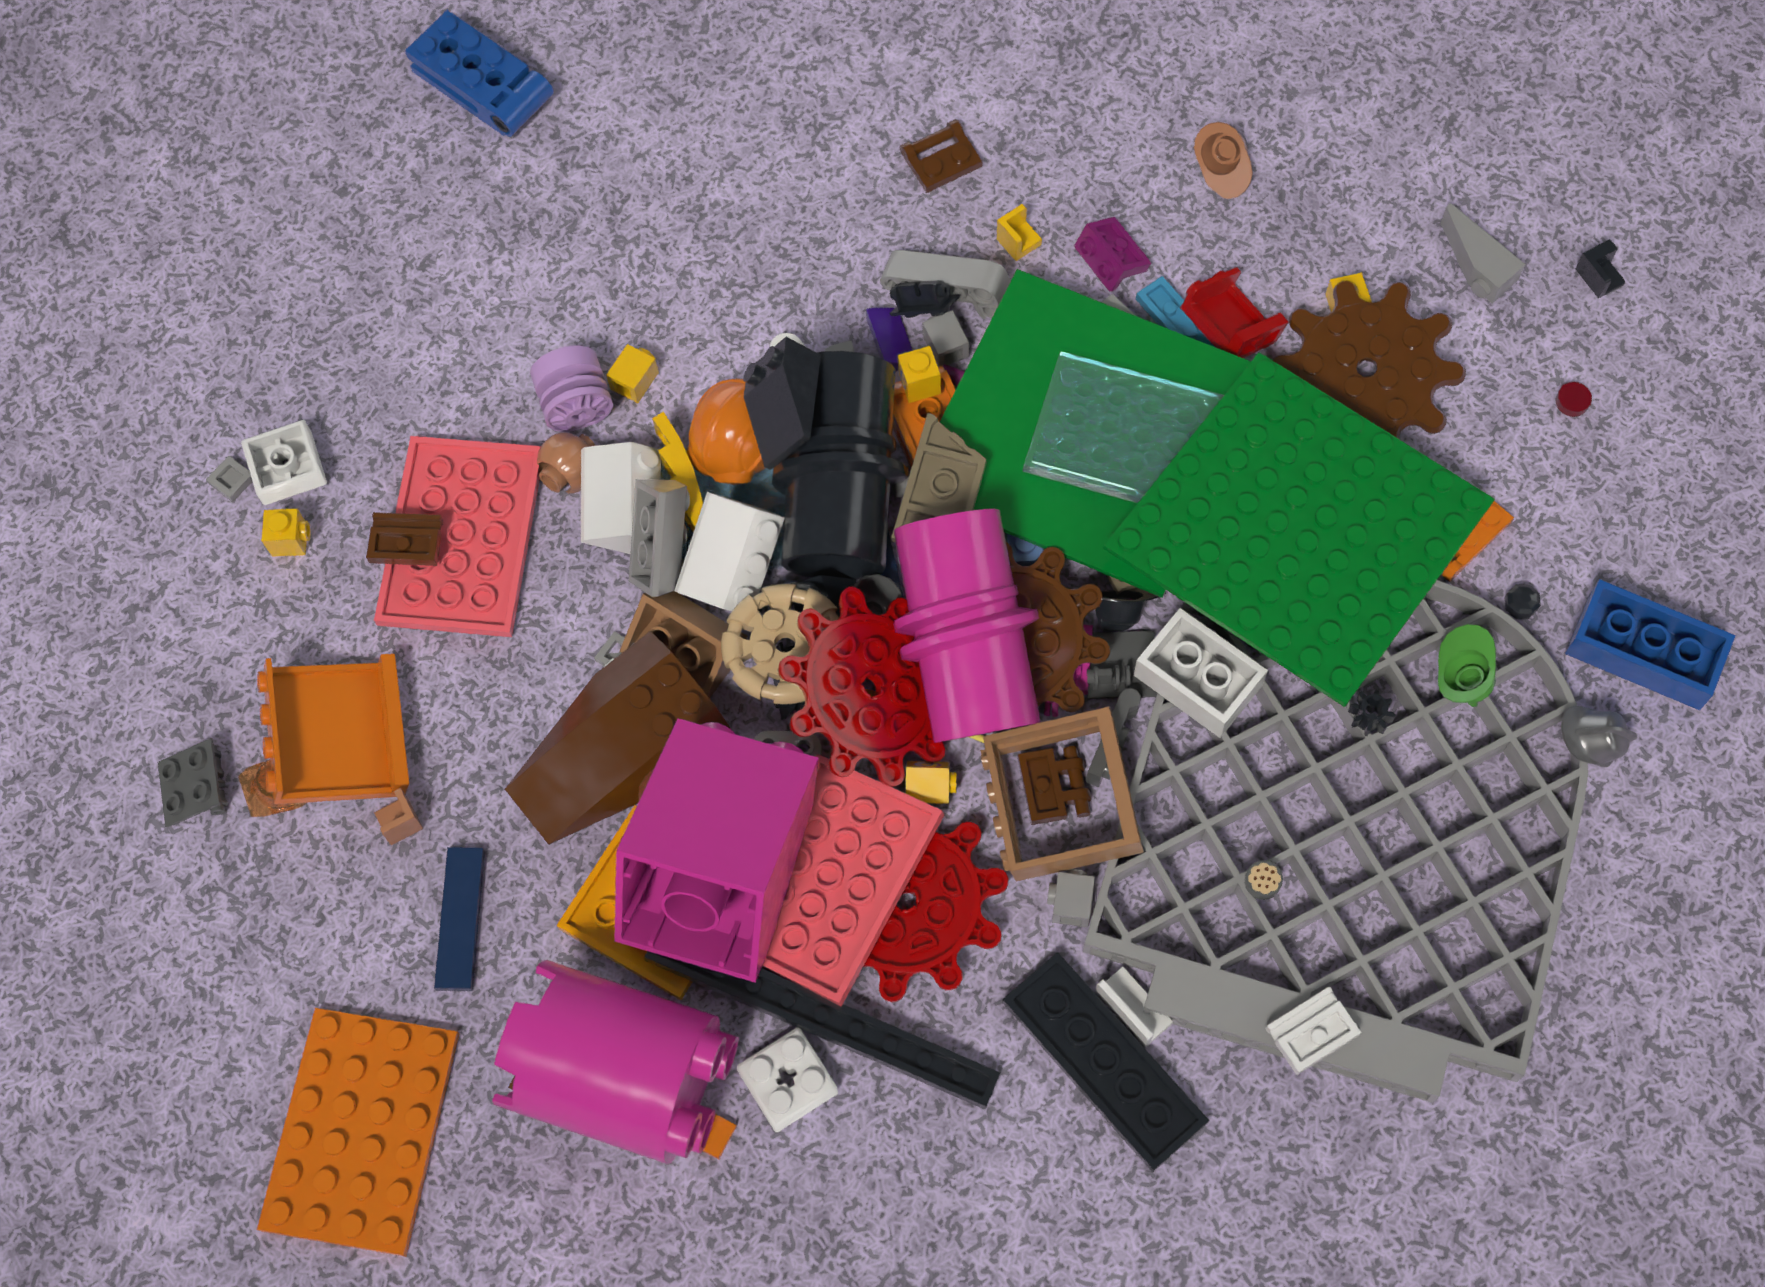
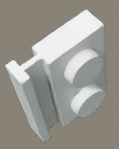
[1265,986,1362,1075]

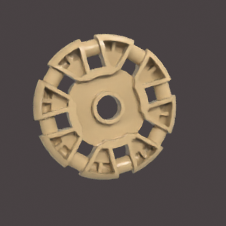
[721,584,839,704]

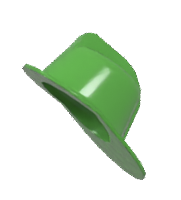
[1438,624,1496,707]

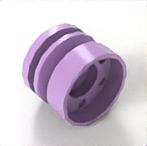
[530,345,613,432]

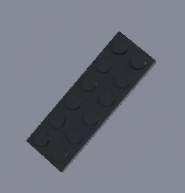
[1002,952,1210,1173]

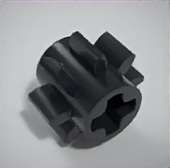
[1348,689,1396,736]

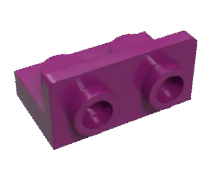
[1074,216,1152,292]

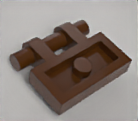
[1017,746,1092,825]

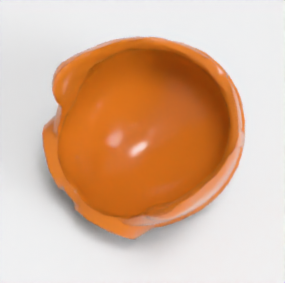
[687,378,766,485]

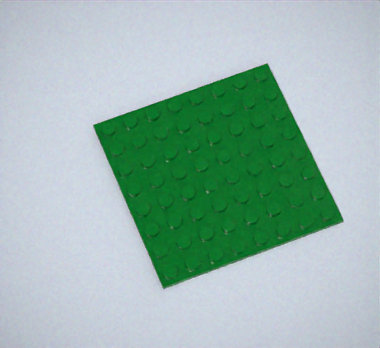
[940,269,1251,598]
[1103,352,1495,707]

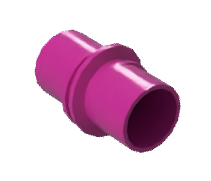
[894,509,1041,743]

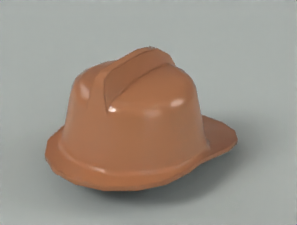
[1194,122,1253,199]

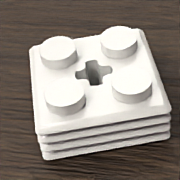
[241,420,327,505]
[737,1028,838,1132]

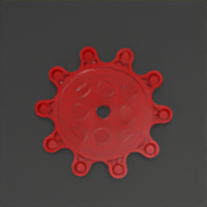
[778,587,945,787]
[863,822,1009,1002]

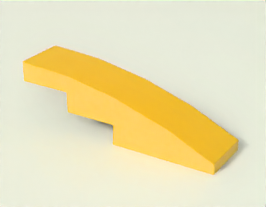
[652,411,703,533]

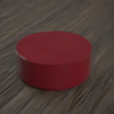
[1555,382,1592,417]

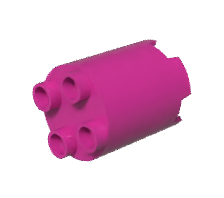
[492,960,739,1164]

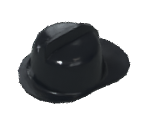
[1095,587,1166,631]

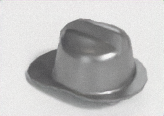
[1561,706,1637,767]

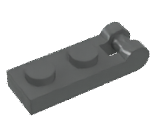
[1086,688,1141,788]

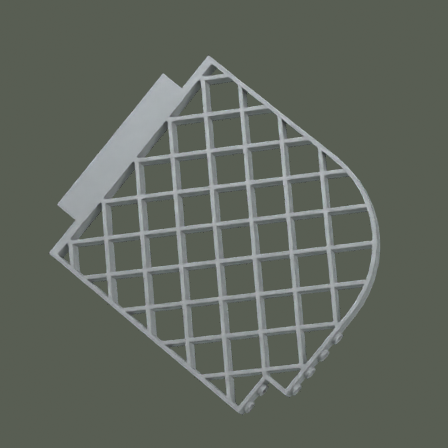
[1083,580,1588,1103]

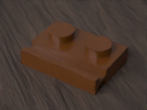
[366,512,443,566]

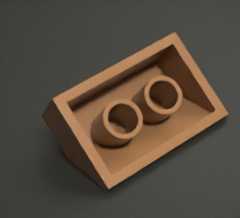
[620,591,748,698]

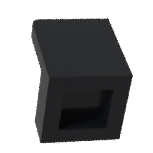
[1575,239,1625,299]

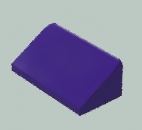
[866,308,913,371]

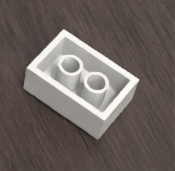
[1134,608,1268,738]

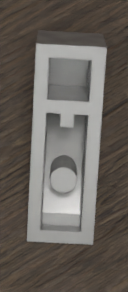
[1441,203,1525,304]

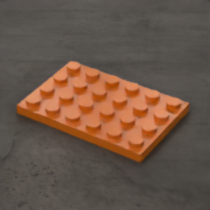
[257,1008,459,1257]

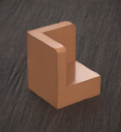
[374,788,423,845]

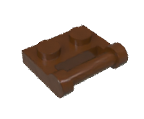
[899,119,983,193]

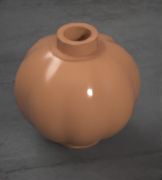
[537,432,595,494]

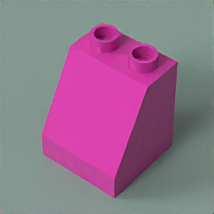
[615,719,818,983]

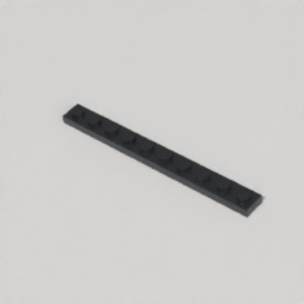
[644,951,1001,1110]

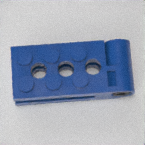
[405,10,554,137]

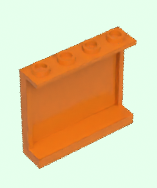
[257,654,409,804]

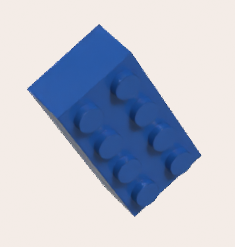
[1565,579,1736,711]

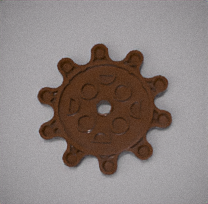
[1272,281,1466,439]
[1006,542,1110,730]

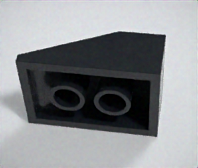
[743,337,821,470]

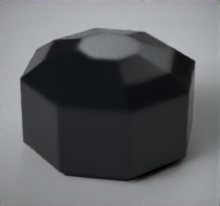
[1504,584,1541,619]

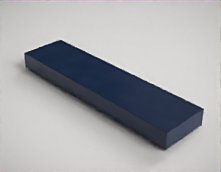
[434,847,485,991]

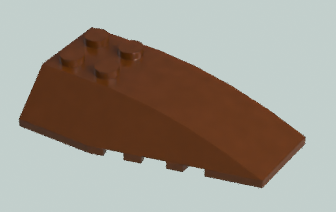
[504,631,732,845]

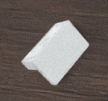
[1095,967,1173,1048]

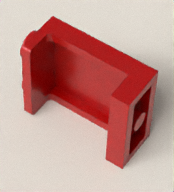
[1180,267,1289,358]

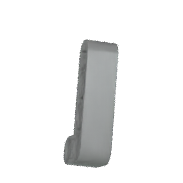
[880,250,1011,319]

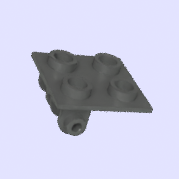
[1087,631,1157,699]
[157,738,228,827]

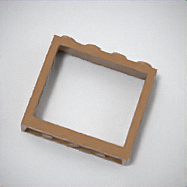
[980,707,1144,882]

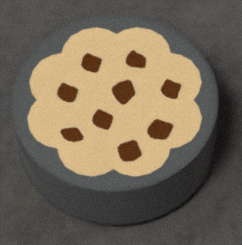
[1244,861,1283,900]

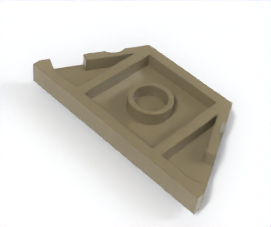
[891,413,987,542]

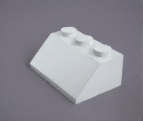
[581,442,661,554]
[674,492,784,611]

